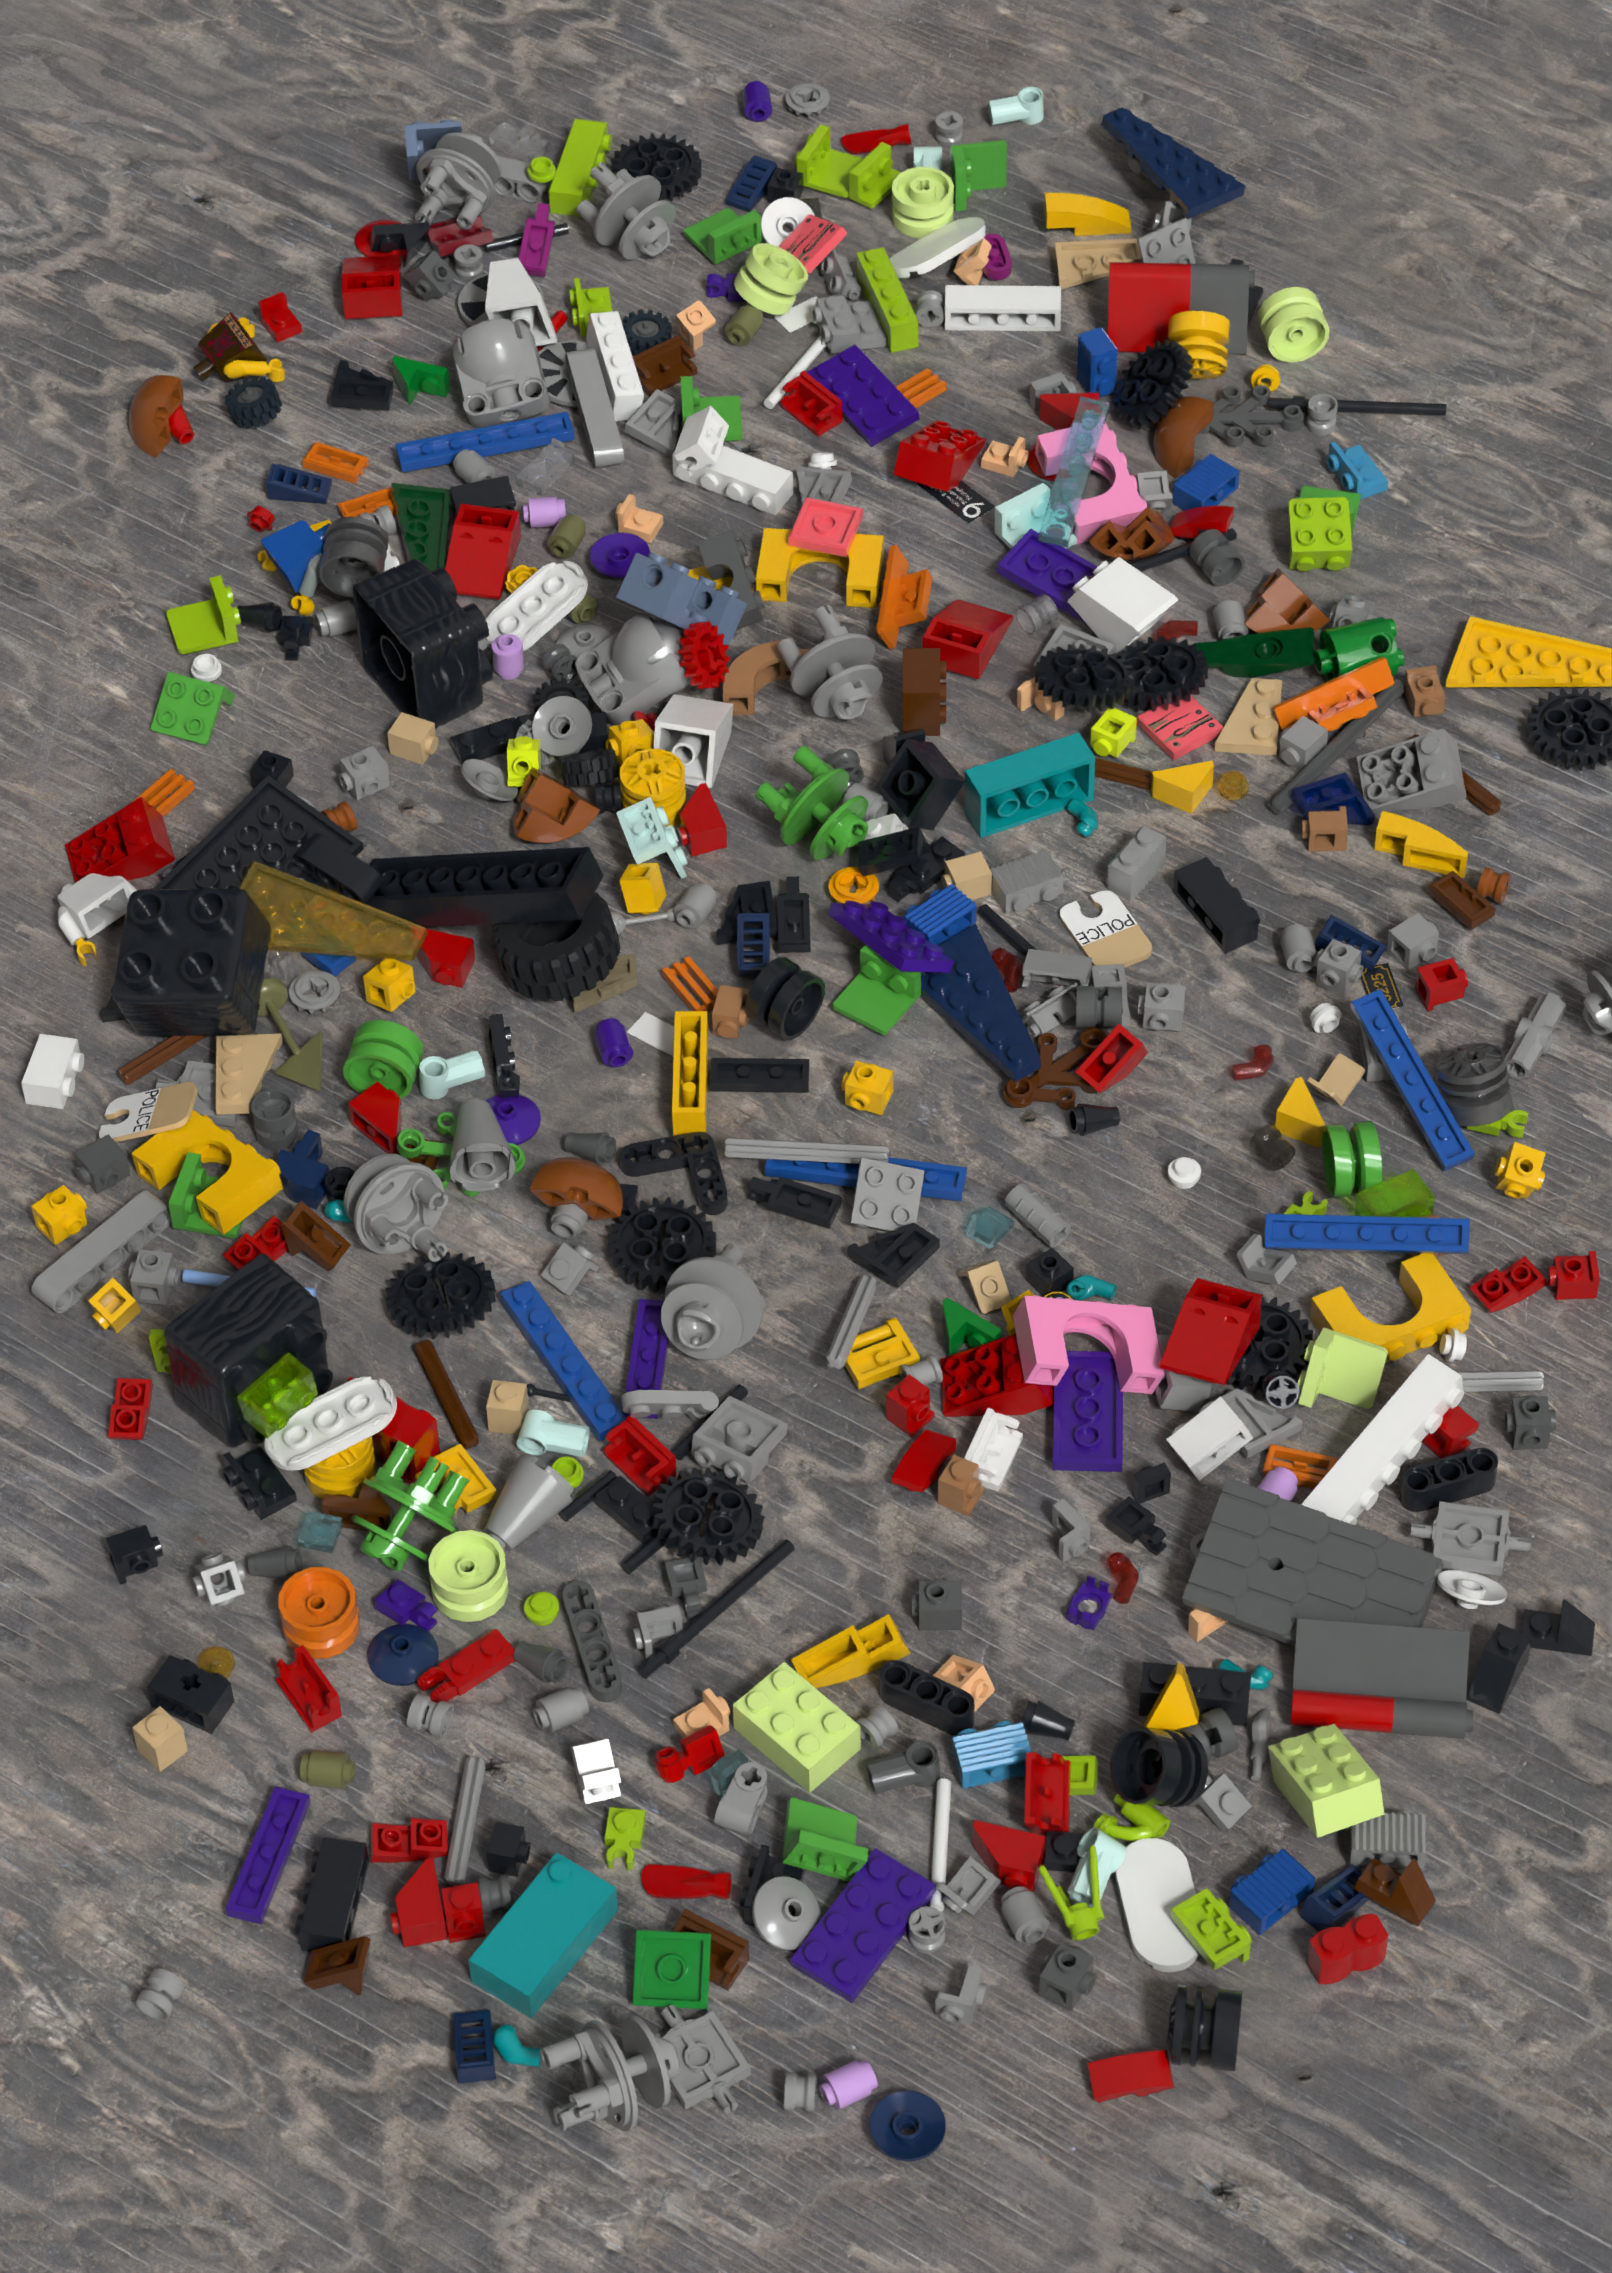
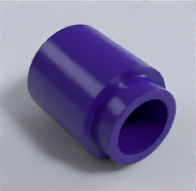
[742,81,772,122]
[594,1018,634,1067]

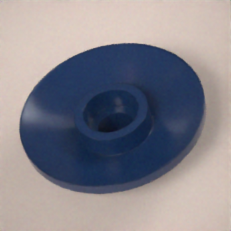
[368,1624,439,1686]
[870,2091,946,2161]

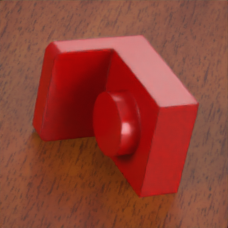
[258,292,302,343]

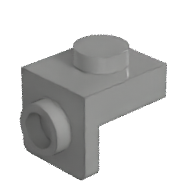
[1030,372,1077,411]
[1136,470,1173,512]
[1237,1234,1297,1285]
[541,1242,600,1296]
[1052,1498,1091,1562]
[632,1605,683,1660]
[1190,1773,1252,1832]
[937,1856,1001,1915]
[935,1965,989,2025]

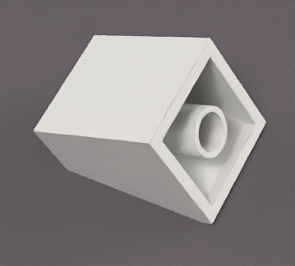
[485,258,558,346]
[1068,557,1178,653]
[653,694,733,788]

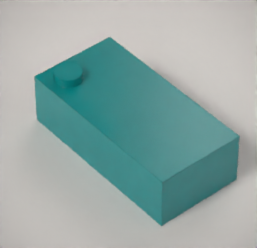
[964,732,1095,838]
[468,1852,618,2019]

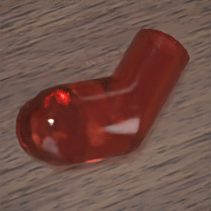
[1157,620,1198,641]
[991,948,1022,993]
[1232,1044,1274,1081]
[1107,1552,1139,1604]

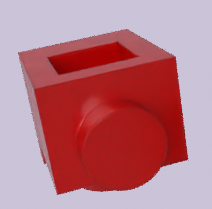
[1415,958,1468,1012]
[1547,1251,1600,1300]
[886,1374,935,1438]
[441,1882,486,1943]

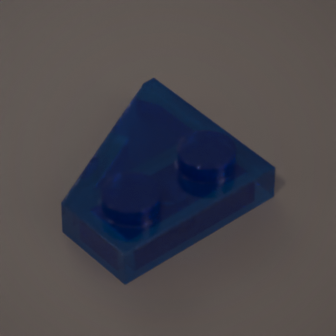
[1290,772,1376,825]

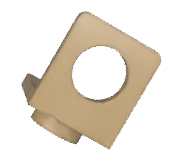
[1307,1053,1365,1106]
[957,1260,1012,1314]

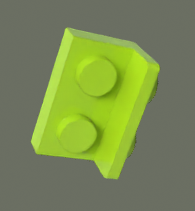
[849,142,901,208]
[569,278,612,337]
[1170,1888,1252,1971]

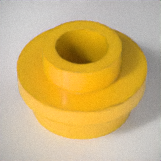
[1251,364,1280,392]

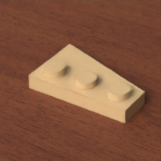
[1055,239,1142,289]
[1215,678,1282,756]
[216,1033,283,1115]

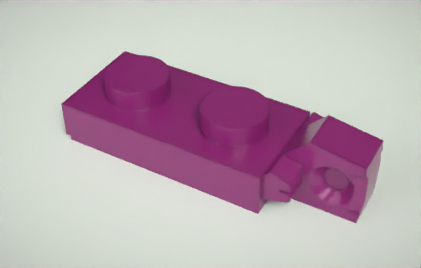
[519,203,554,277]

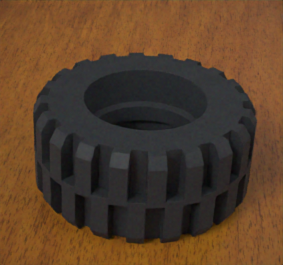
[491,892,620,1002]

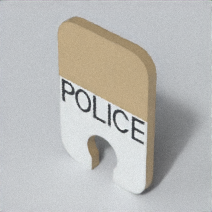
[1059,890,1152,968]
[99,1082,198,1143]

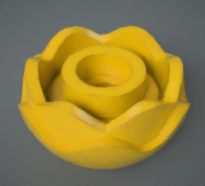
[505,565,538,594]

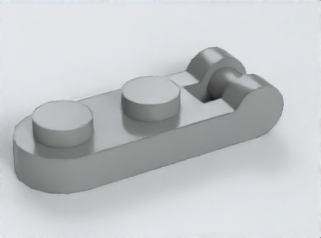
[621,1390,719,1421]

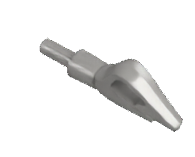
[1250,1708,1271,1781]

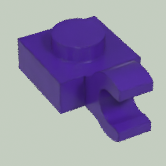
[707,273,746,302]
[375,1579,437,1632]

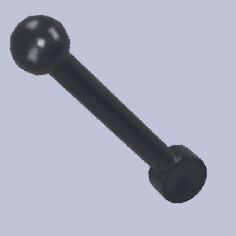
[527,1384,571,1403]

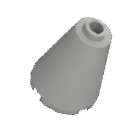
[449,1099,516,1192]
[484,1453,576,1551]

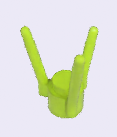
[1039,1845,1105,1941]

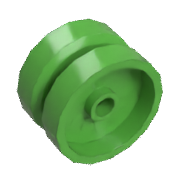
[343,1020,424,1099]
[1322,1120,1382,1198]

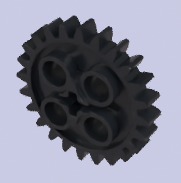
[611,133,702,202]
[1112,339,1193,429]
[1117,636,1208,712]
[1035,644,1136,712]
[1526,687,1612,771]
[608,1197,716,1293]
[385,1252,496,1339]
[1226,1295,1313,1393]
[650,1468,765,1566]

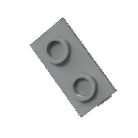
[820,249,861,300]
[1022,983,1078,1038]

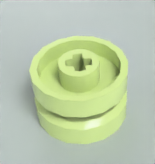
[892,167,954,238]
[734,243,808,315]
[1258,287,1330,363]
[428,1530,509,1622]

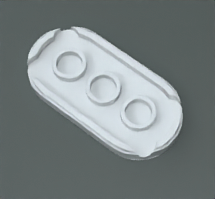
[889,217,987,278]
[484,561,588,651]
[264,1377,397,1471]
[1115,1838,1200,1972]

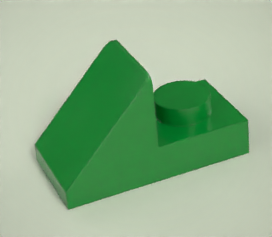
[392,356,450,405]
[942,1297,1002,1356]

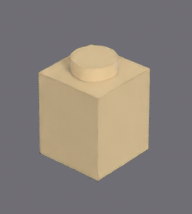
[387,712,439,765]
[941,851,992,900]
[486,1380,529,1435]
[132,1706,188,1772]

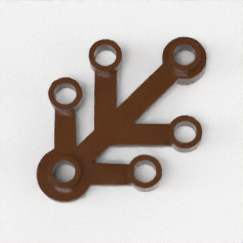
[1003,1028,1107,1110]

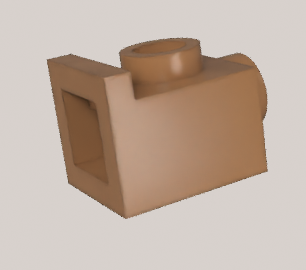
[1404,665,1445,717]
[1301,806,1348,852]
[712,985,750,1039]
[938,1455,985,1516]

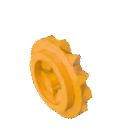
[828,867,879,904]

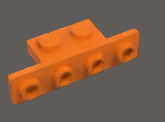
[875,545,933,649]
[1273,657,1394,732]

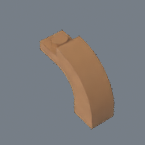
[723,641,810,715]

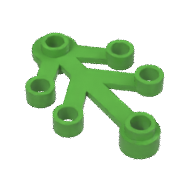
[397,1112,525,1197]

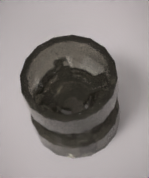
[1249,1124,1295,1171]

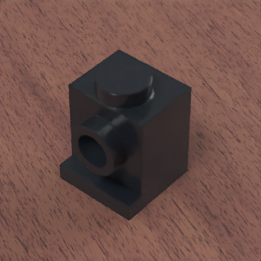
[106,1525,163,1585]

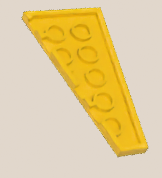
[1446,616,1612,688]

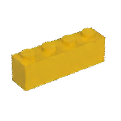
[672,1011,709,1136]

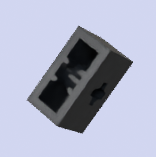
[147,1655,234,1734]

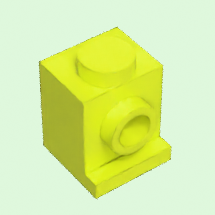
[1090,708,1137,758]
[507,736,541,787]

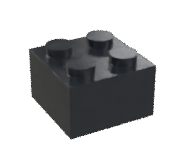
[875,738,966,830]

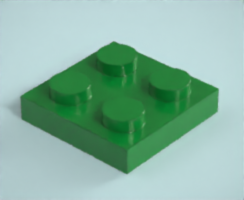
[633,1929,712,2009]

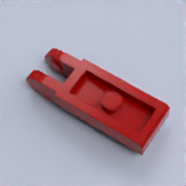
[416,1628,515,1703]

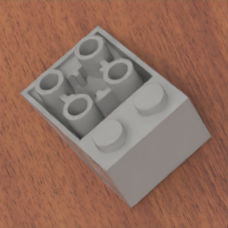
[1357,728,1467,813]

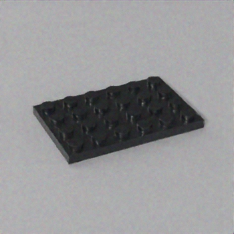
[154,775,364,945]

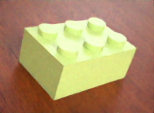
[733,1662,861,1793]
[1268,1724,1384,1838]

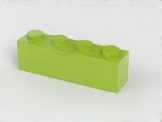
[549,119,612,217]
[856,247,918,353]

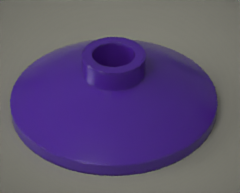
[590,533,650,577]
[486,1095,541,1145]

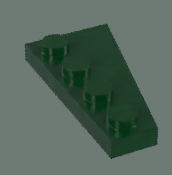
[391,483,450,571]

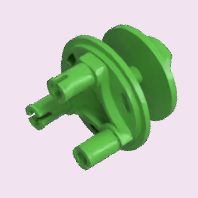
[755,746,868,860]
[352,1441,469,1571]

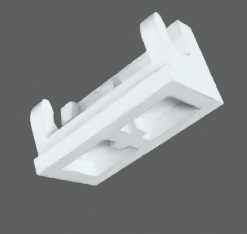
[673,405,729,471]
[964,1408,1023,1492]

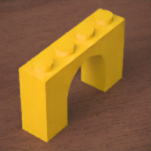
[756,528,884,608]
[131,1110,283,1235]
[1310,1253,1471,1362]

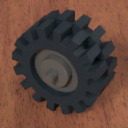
[622,309,672,356]
[225,376,282,429]

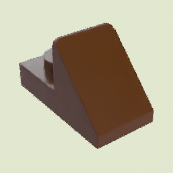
[281,1201,351,1272]
[321,1477,393,1531]
[1354,1858,1436,1926]
[303,1935,370,1995]

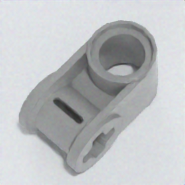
[714,1762,768,1837]

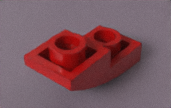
[1170,506,1234,539]
[223,1216,288,1270]
[1469,1256,1547,1313]
[108,1378,153,1440]
[892,1429,957,1492]
[370,1818,448,1863]
[1088,2050,1174,2103]

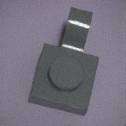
[665,1557,707,1620]

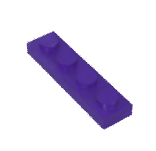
[623,1299,669,1419]
[225,1787,311,1925]

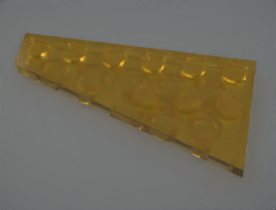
[239,861,428,960]

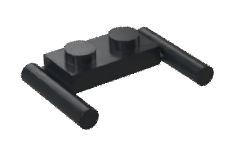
[558,1470,668,1574]

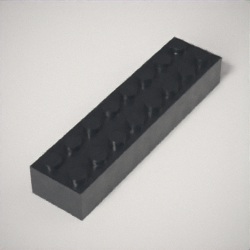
[348,847,604,930]

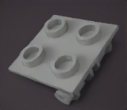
[1137,218,1196,264]
[850,1157,925,1232]

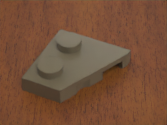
[573,954,637,1012]

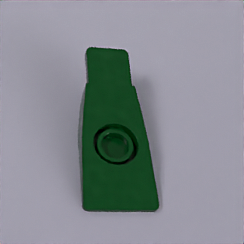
[1192,627,1314,677]

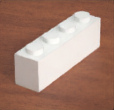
[945,285,1061,331]
[586,311,644,421]
[672,445,793,516]

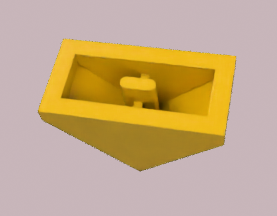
[1151,760,1214,814]
[1275,1077,1325,1148]
[1144,1662,1199,1731]

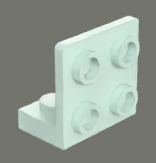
[995,483,1077,549]
[616,797,688,879]

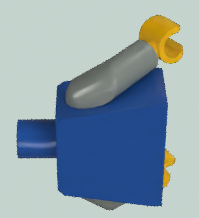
[258,520,330,616]

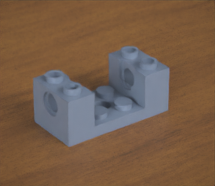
[616,552,748,646]

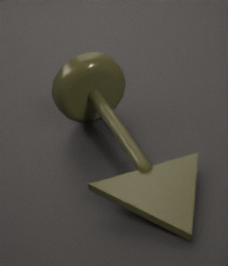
[258,978,323,1092]

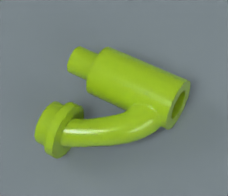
[1093,1793,1171,1841]

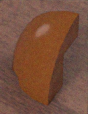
[129,375,184,458]
[1152,396,1214,479]
[1089,507,1174,560]
[1244,568,1330,633]
[513,766,600,843]
[529,1157,623,1220]

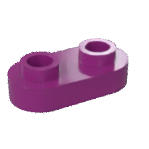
[982,233,1012,280]

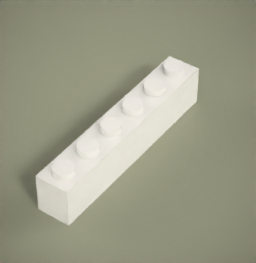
[1301,1354,1464,1525]

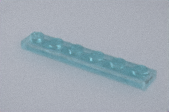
[1038,397,1110,547]

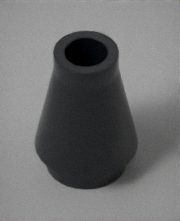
[237,602,283,632]
[1069,1103,1120,1136]
[1021,1700,1075,1741]

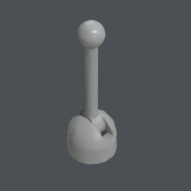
[611,908,676,936]

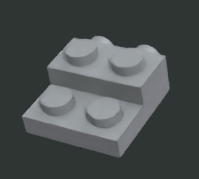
[811,295,887,354]
[691,1396,788,1483]

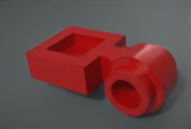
[654,1725,726,1783]

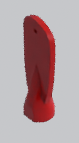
[841,124,911,154]
[641,1864,732,1900]

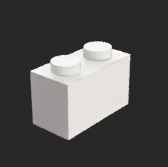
[21,1034,84,1109]
[1166,1396,1253,1481]

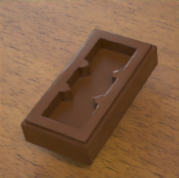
[1428,871,1496,930]

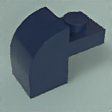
[277,1130,329,1210]

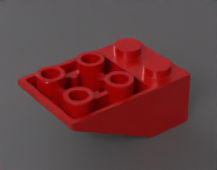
[342,255,403,319]
[894,421,987,492]
[445,504,521,600]
[922,599,1014,679]
[65,797,175,883]
[1159,1278,1262,1386]
[941,1334,1054,1417]
[347,1376,440,1484]

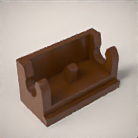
[632,335,698,397]
[671,1909,750,1991]

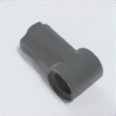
[866,1741,940,1794]

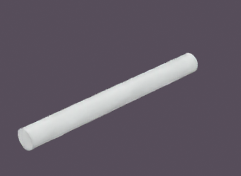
[764,336,827,409]
[929,1778,951,1912]

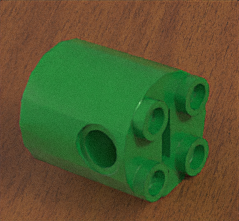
[1314,617,1404,681]

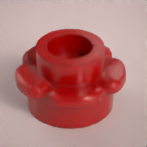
[247,505,275,533]

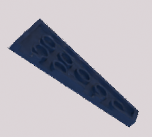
[1101,108,1246,219]
[921,924,1041,1082]

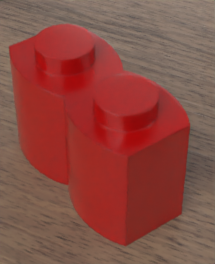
[1307,1914,1389,1985]

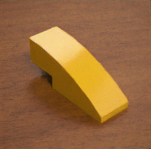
[1044,193,1131,236]
[1374,811,1468,878]
[791,1614,911,1688]

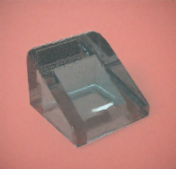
[965,1206,1015,1249]

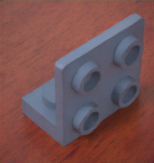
[404,119,462,180]

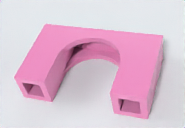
[1035,419,1147,545]
[1013,1295,1165,1394]

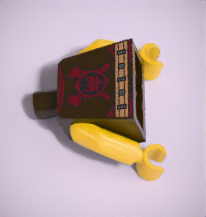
[193,312,285,382]

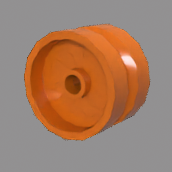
[278,1567,360,1659]

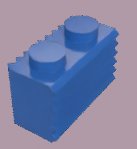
[1077,327,1118,397]
[1173,453,1240,511]
[903,884,976,945]
[1229,1849,1315,1935]

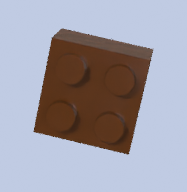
[903,648,946,736]

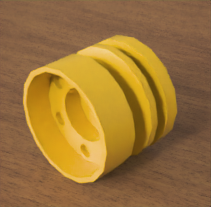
[1168,311,1230,379]
[620,749,686,827]
[304,1436,377,1500]

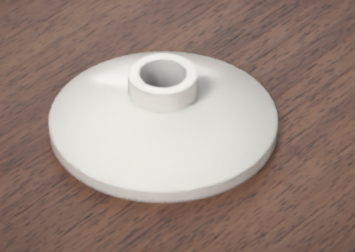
[761,197,815,246]
[1437,1570,1507,1609]

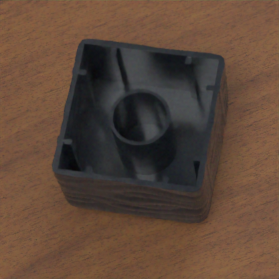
[353,559,493,729]
[113,888,271,1036]
[164,1253,333,1448]

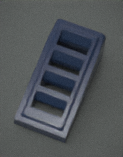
[725,155,777,212]
[266,464,332,504]
[737,913,770,977]
[1314,915,1387,970]
[1300,1864,1370,1932]
[453,2010,496,2083]

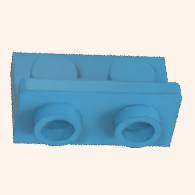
[1326,442,1388,499]

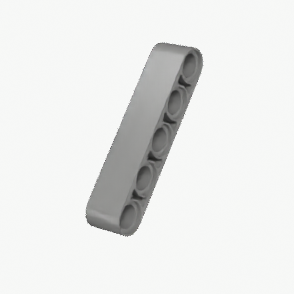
[494,155,550,203]
[565,348,624,468]
[31,1190,172,1313]

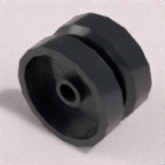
[745,957,825,1041]

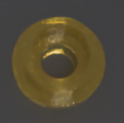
[1217,771,1249,800]
[199,1647,235,1679]

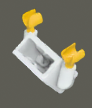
[57,873,137,966]

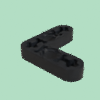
[619,1132,728,1215]

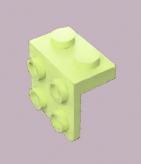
[1297,1328,1388,1409]

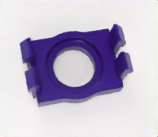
[1065,1575,1112,1630]

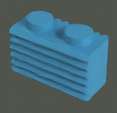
[952,1721,1032,1789]

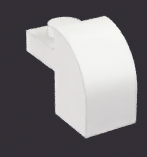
[570,1739,621,1804]

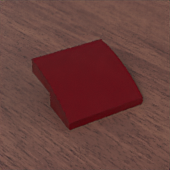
[427,215,494,257]

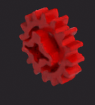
[678,621,730,690]

